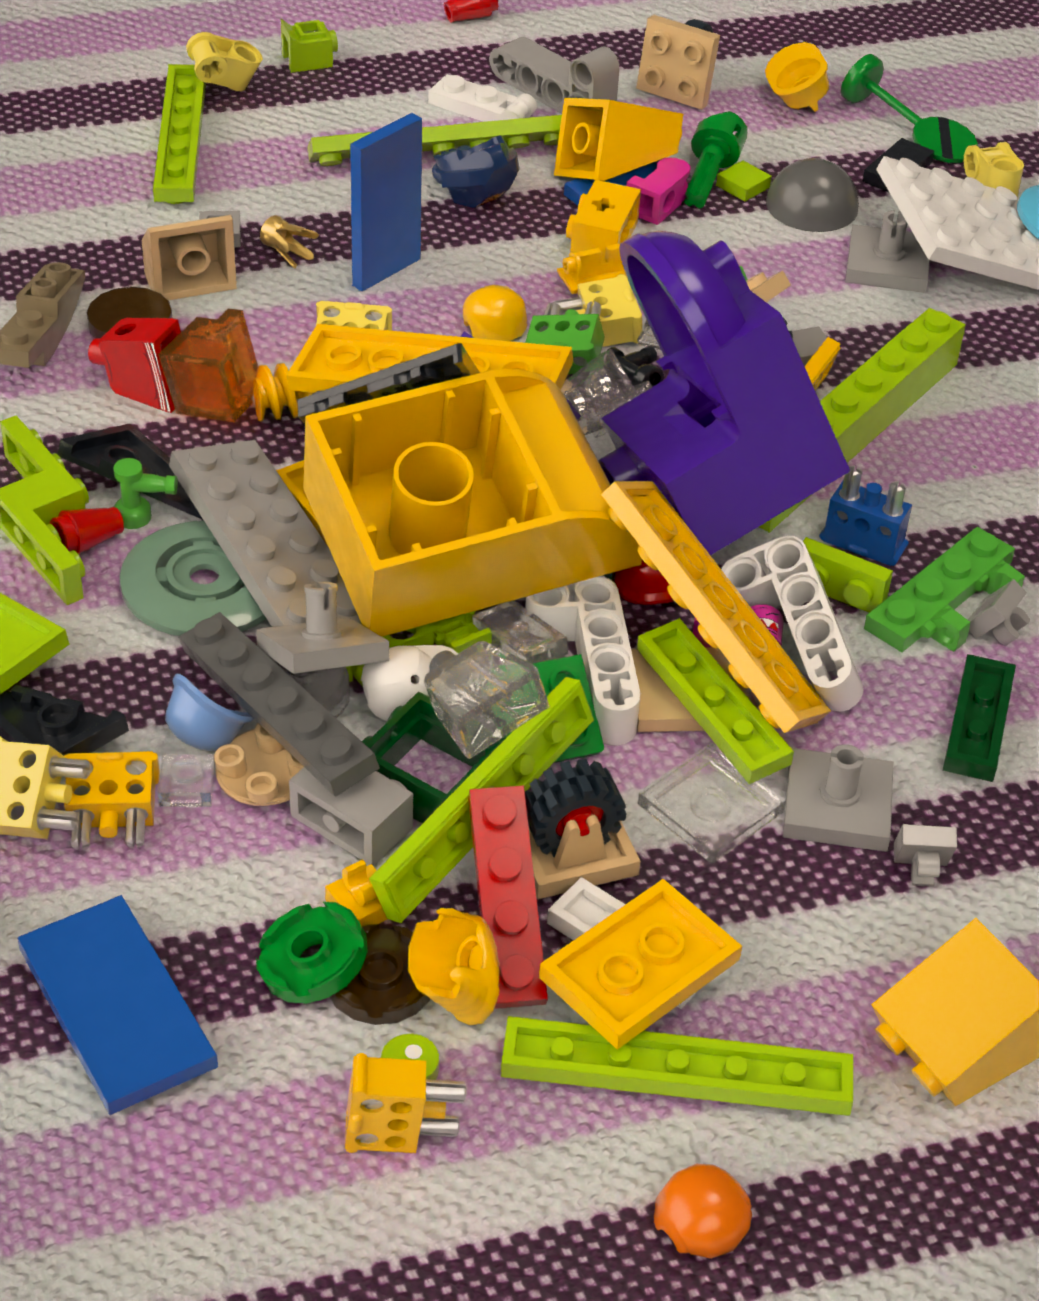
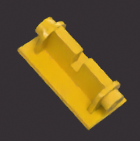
[557,243,628,294]

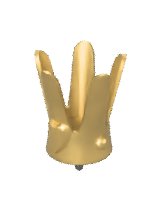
[260,215,319,269]

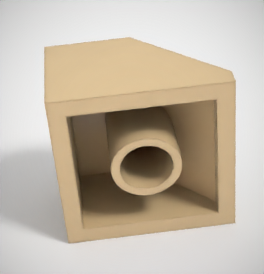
[142,215,237,300]

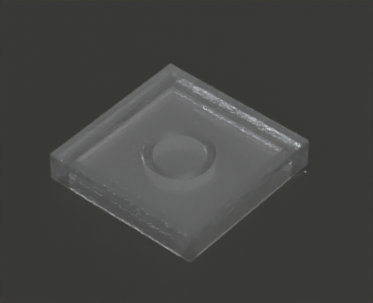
[637,743,786,864]

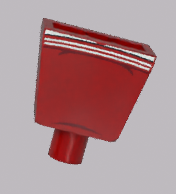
[88,318,195,413]

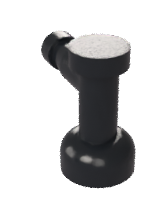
[600,346,664,396]

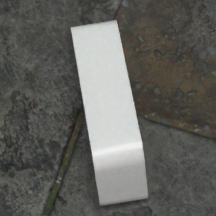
[721,536,863,712]
[524,576,640,746]

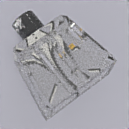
[423,641,550,759]

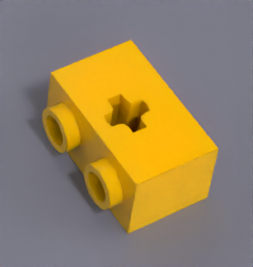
[566,179,641,259]

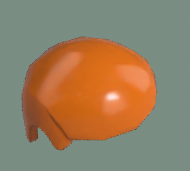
[654,1163,752,1259]

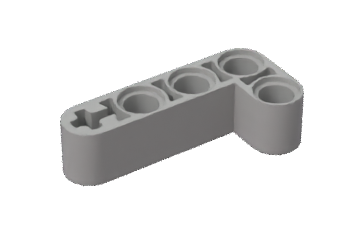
[489,37,619,114]

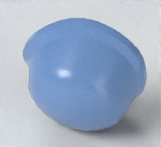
[165,673,254,751]

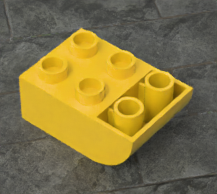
[303,369,642,637]

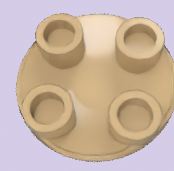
[214,723,304,806]

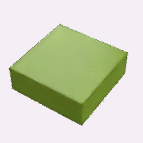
[716,160,772,202]

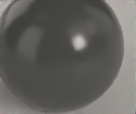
[766,158,859,232]

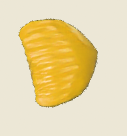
[408,908,500,1026]

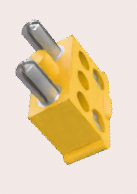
[64,751,161,850]
[345,1053,467,1153]

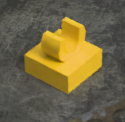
[325,859,387,926]

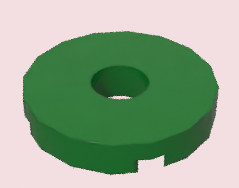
[256,902,368,1004]

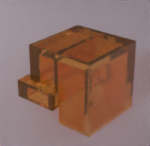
[158,308,259,422]

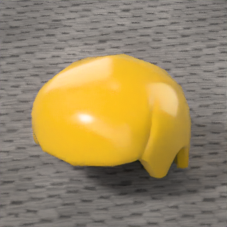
[463,285,527,341]

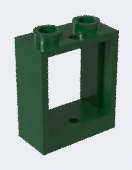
[362,691,506,824]

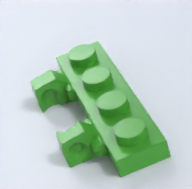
[864,527,1025,653]

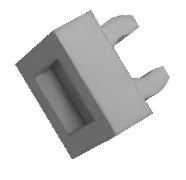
[968,579,1030,646]
[894,824,957,887]

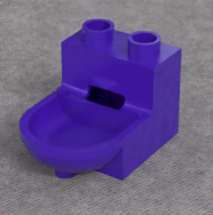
[598,231,850,556]

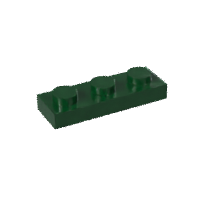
[942,654,1016,782]

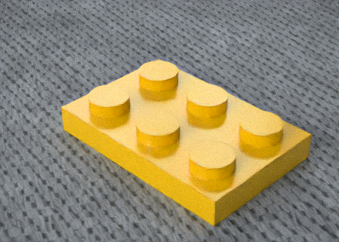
[539,879,742,1050]

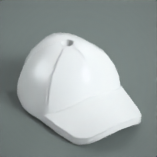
[361,645,468,721]

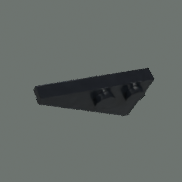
[57,424,203,520]
[0,685,129,756]

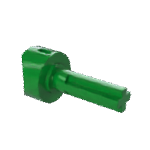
[684,111,748,209]

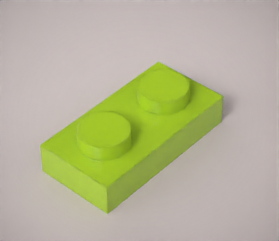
[803,537,893,613]

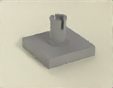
[845,210,930,293]
[256,582,389,674]
[782,745,894,852]

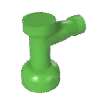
[113,458,178,529]

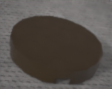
[87,287,172,338]
[330,924,431,1025]

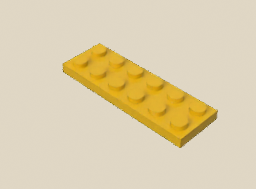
[286,324,573,394]
[601,481,831,733]

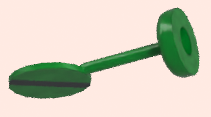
[840,54,978,163]

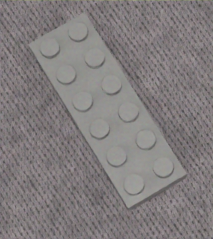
[169,440,362,627]

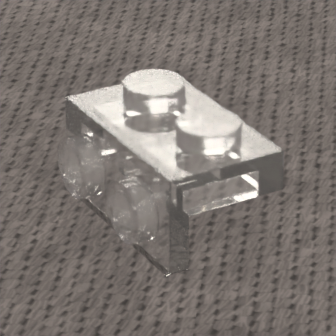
[561,349,652,438]

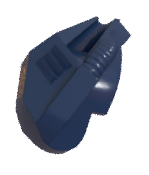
[432,135,520,208]

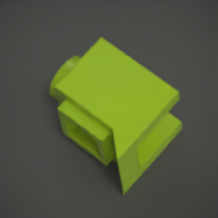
[281,19,338,73]

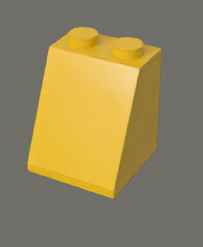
[553,98,684,181]
[871,918,1039,1107]

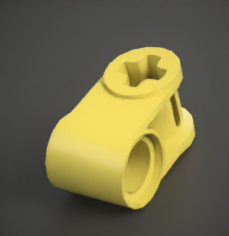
[186,32,263,91]
[964,142,1024,201]

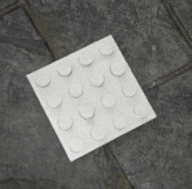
[876,156,1039,290]

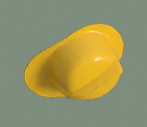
[765,42,829,112]

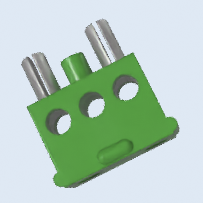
[525,301,605,374]

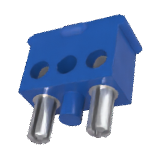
[819,466,912,566]

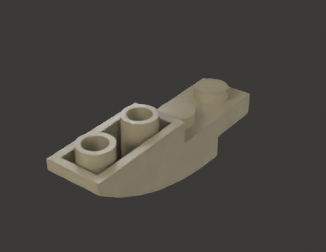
[0,262,85,368]

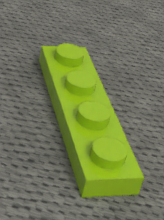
[637,618,794,784]

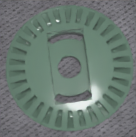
[120,520,266,636]

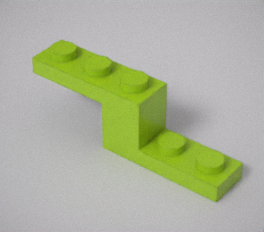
[0,415,89,605]

